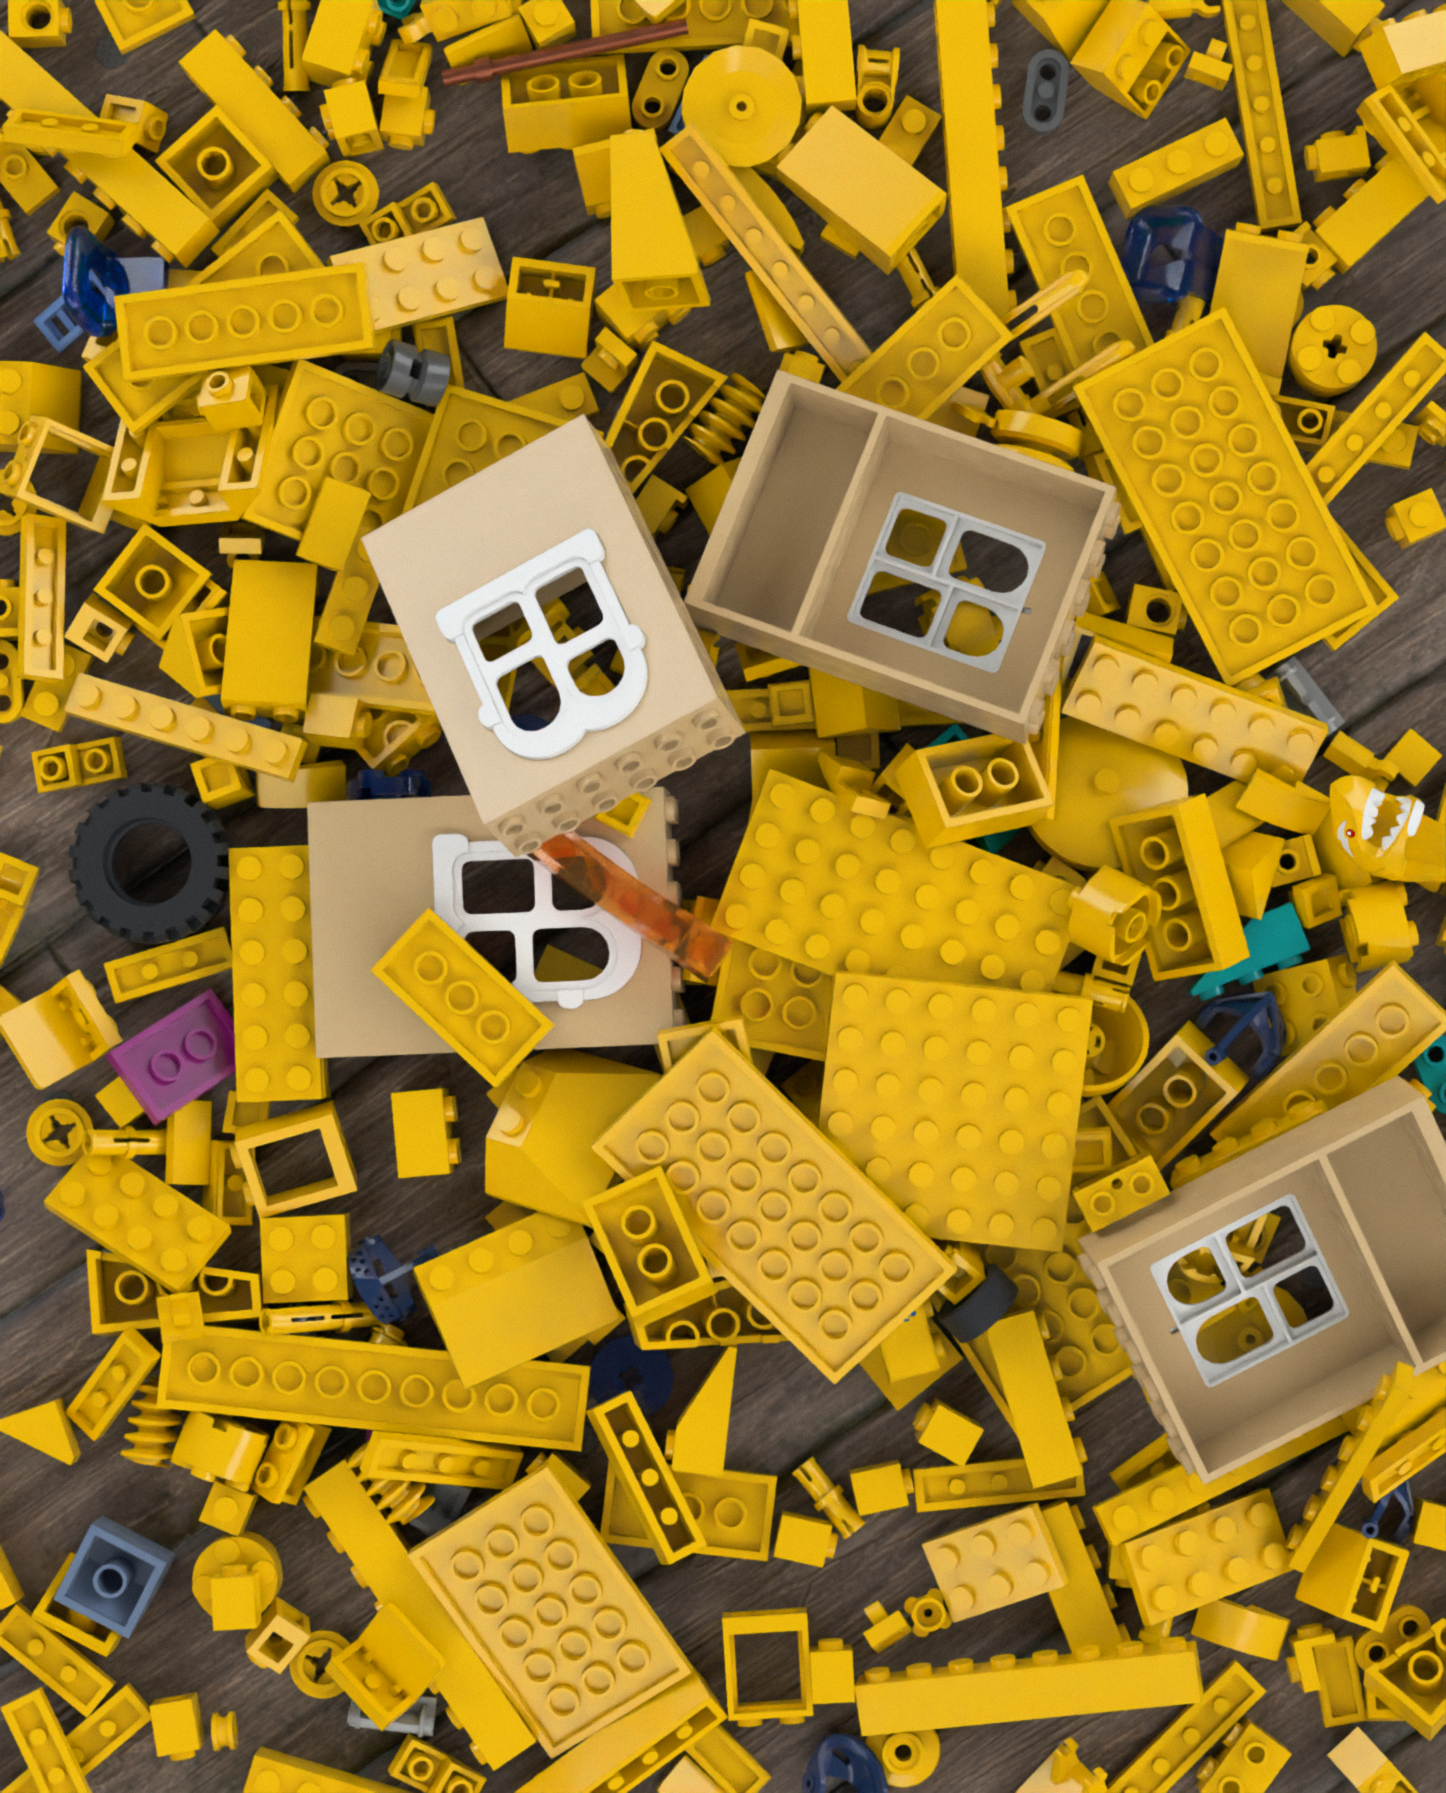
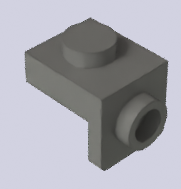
[409,1483,473,1536]

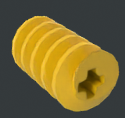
[680,372,766,466]
[120,1375,182,1468]
[345,1431,436,1525]

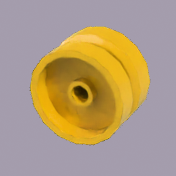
[990,409,1085,472]

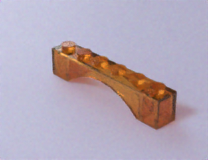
[526,831,733,984]

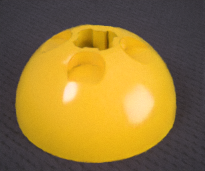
[1081,981,1149,1097]

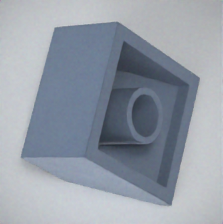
[53,1515,176,1639]

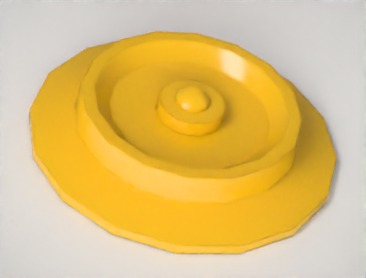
[681,45,802,168]
[1196,1284,1308,1364]

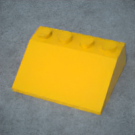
[413,1212,620,1390]

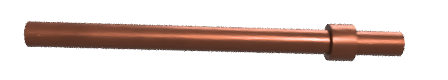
[441,18,689,87]

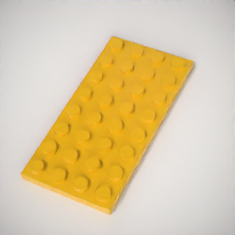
[1072,307,1379,686]
[709,769,1078,993]
[591,1026,957,1385]

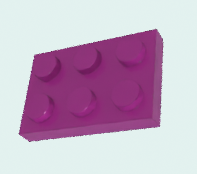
[106,988,236,1126]

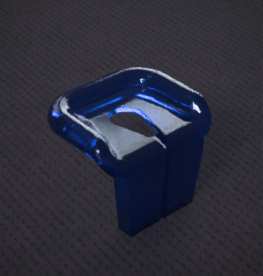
[1120,205,1224,303]
[62,226,170,338]

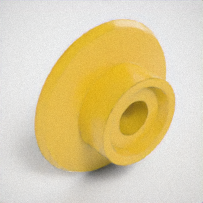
[865,1729,940,1788]

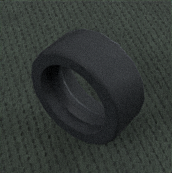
[937,1263,1019,1343]

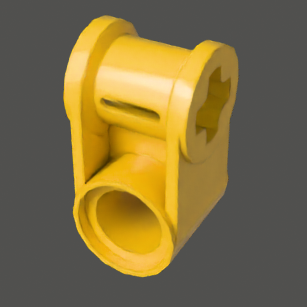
[855,44,900,130]

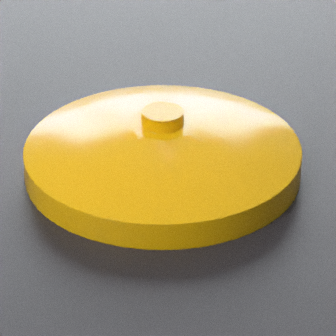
[1027,716,1188,873]

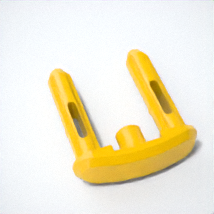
[979,269,1135,417]

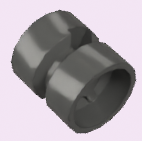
[375,339,450,407]

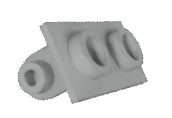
[1264,656,1345,738]
[347,1695,437,1737]

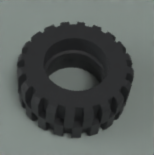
[68,782,233,944]

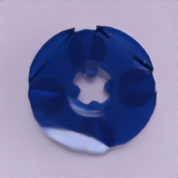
[346,770,431,801]
[589,1335,674,1418]

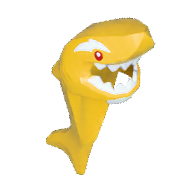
[1329,775,1446,893]

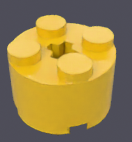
[1286,305,1377,397]
[914,575,1004,657]
[1067,865,1162,966]
[1339,880,1419,973]
[170,1411,270,1492]
[192,1531,283,1616]

